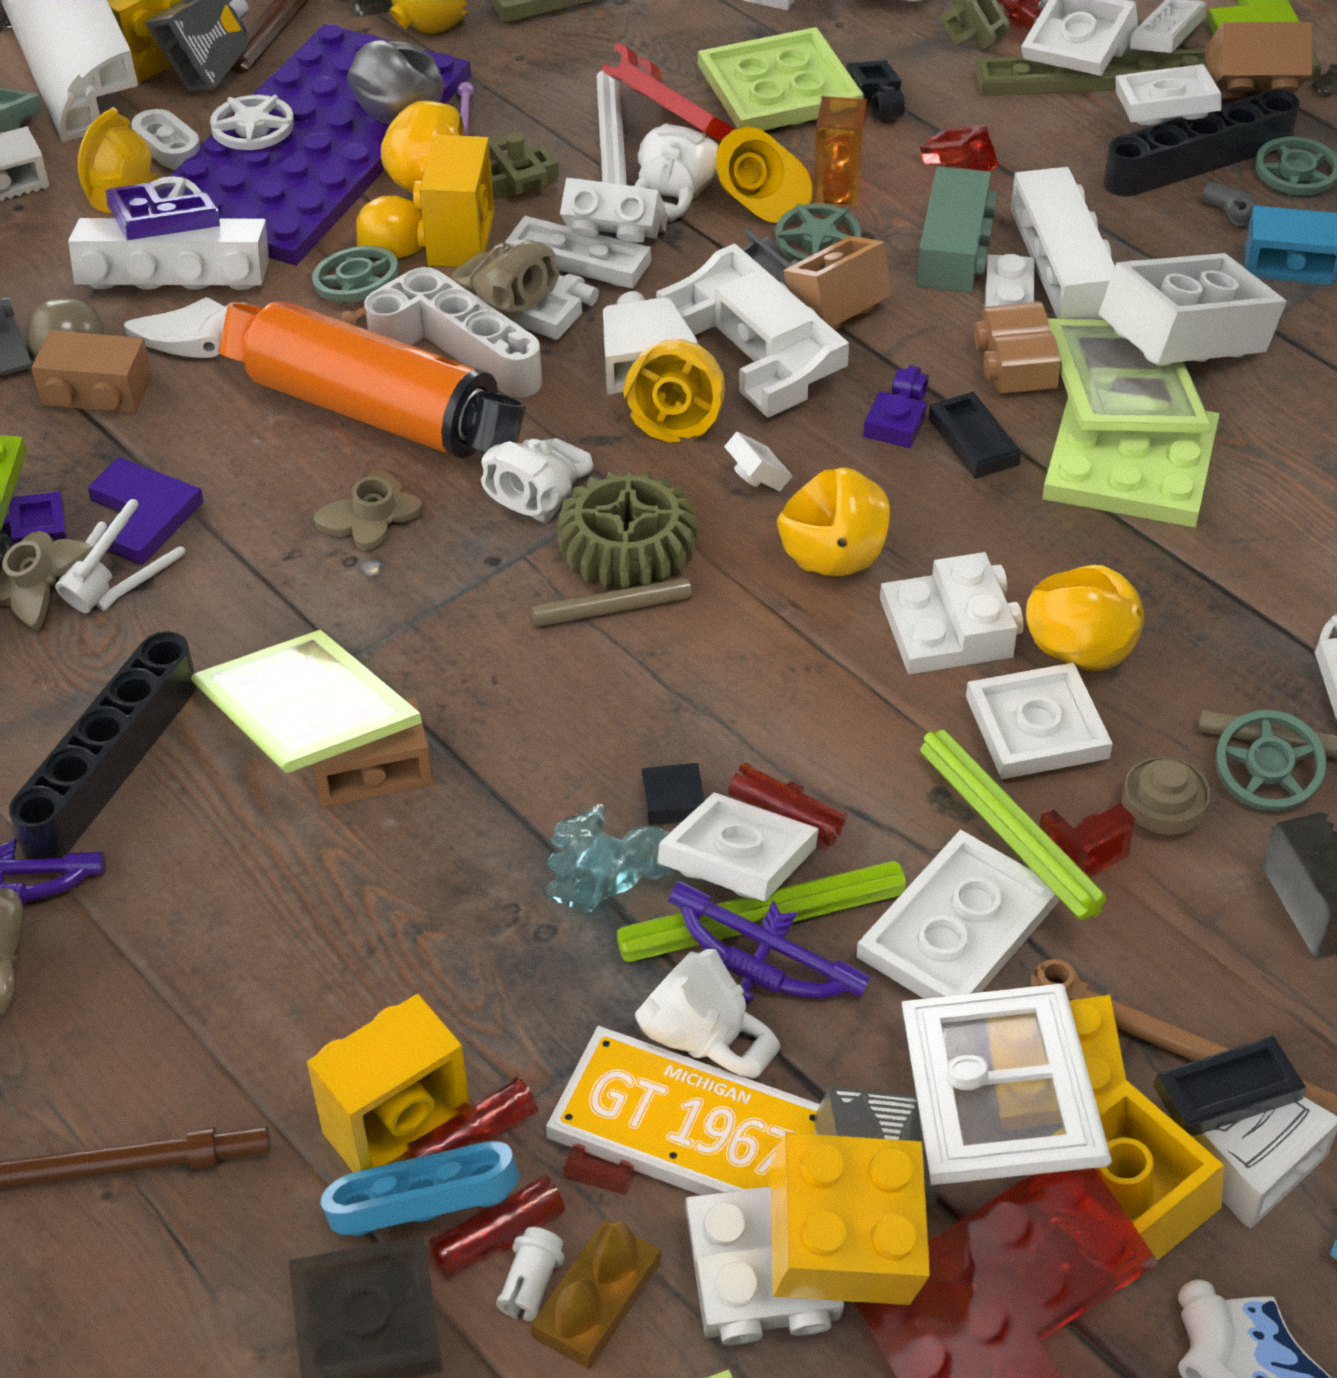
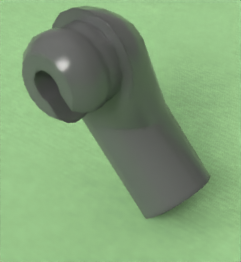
[1202,180,1257,227]

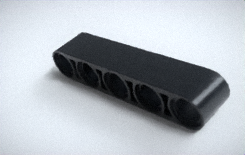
[1104,90,1300,197]
[9,631,197,859]

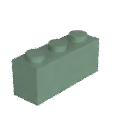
[916,166,998,293]

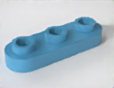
[320,1141,520,1236]

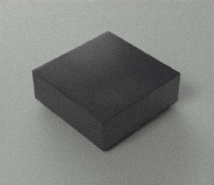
[641,763,705,825]

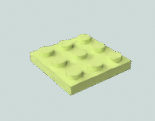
[698,27,864,131]
[1042,390,1220,528]

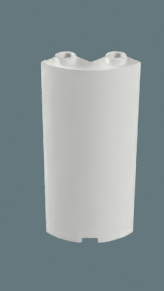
[1,0,138,143]

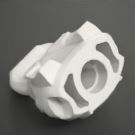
[634,123,718,222]
[481,438,594,524]
[634,949,780,1079]

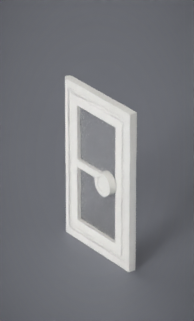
[902,984,1112,1185]

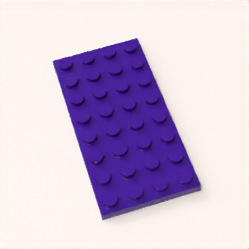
[157,24,471,266]

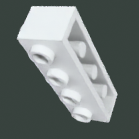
[1011,167,1115,319]
[68,218,269,290]

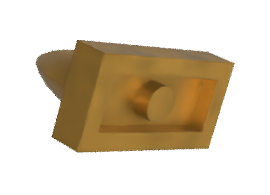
[531,1219,662,1370]

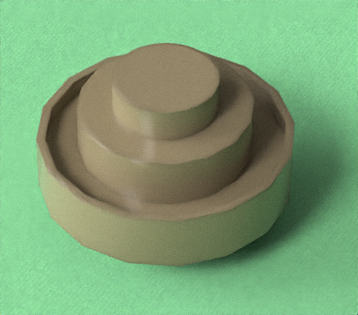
[1122,756,1211,835]

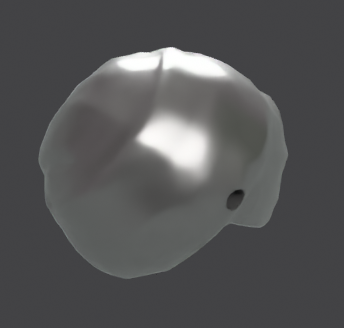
[347,40,444,125]

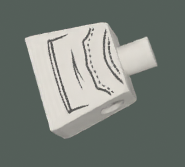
[1193,1097,1337,1230]

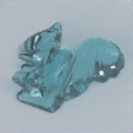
[545,804,675,913]

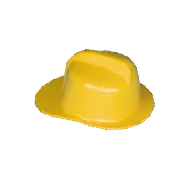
[715,126,812,223]

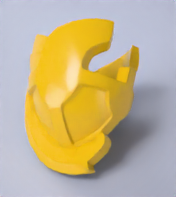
[78,107,159,213]

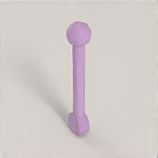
[457,82,474,136]

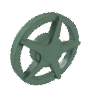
[1255,136,1337,197]
[775,203,861,262]
[312,246,400,305]
[1215,710,1326,812]

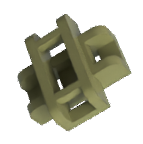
[939,0,1010,51]
[489,132,559,199]

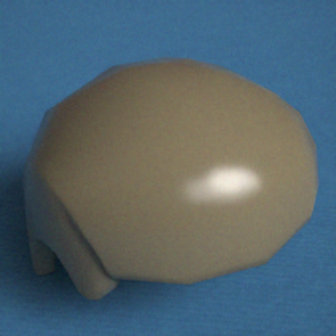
[27,298,104,359]

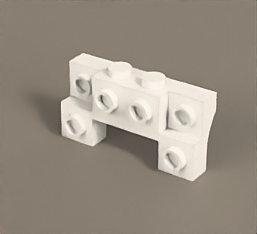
[657,243,849,418]

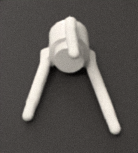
[55,499,186,613]

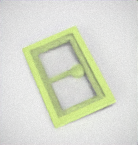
[1048,318,1212,432]
[191,629,422,773]

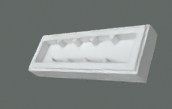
[1130,0,1207,53]

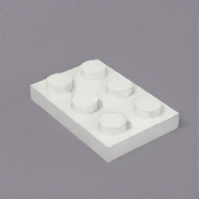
[856,829,1059,999]

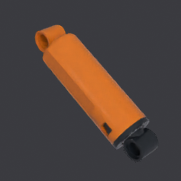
[218,301,526,459]

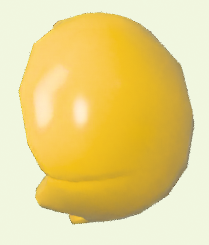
[356,195,422,259]

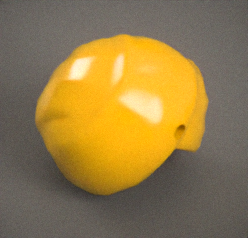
[381,101,464,193]
[777,467,890,577]
[1026,564,1144,671]

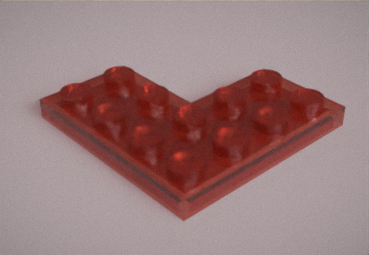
[855,1168,1159,1378]

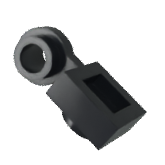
[846,60,905,123]

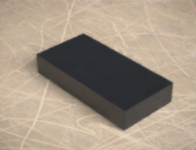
[928,391,1021,479]
[1153,1035,1306,1137]

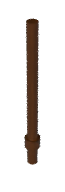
[0,1127,270,1188]

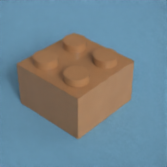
[1205,22,1312,104]

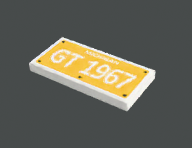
[546,1026,820,1195]

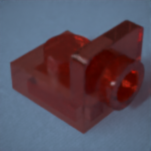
[920,125,998,172]
[1040,803,1135,878]

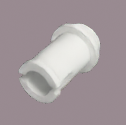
[496,1227,565,1321]

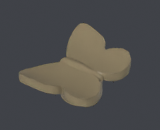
[314,468,422,551]
[0,531,93,631]

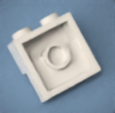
[1021,0,1138,76]
[560,177,668,243]
[880,552,1023,675]
[685,1186,844,1345]

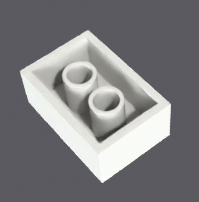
[1098,253,1287,366]

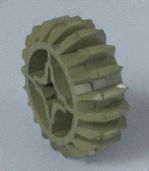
[556,469,698,591]

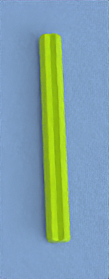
[920,730,1106,920]
[617,861,906,962]

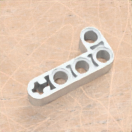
[364,267,542,398]

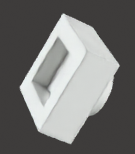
[724,432,793,491]

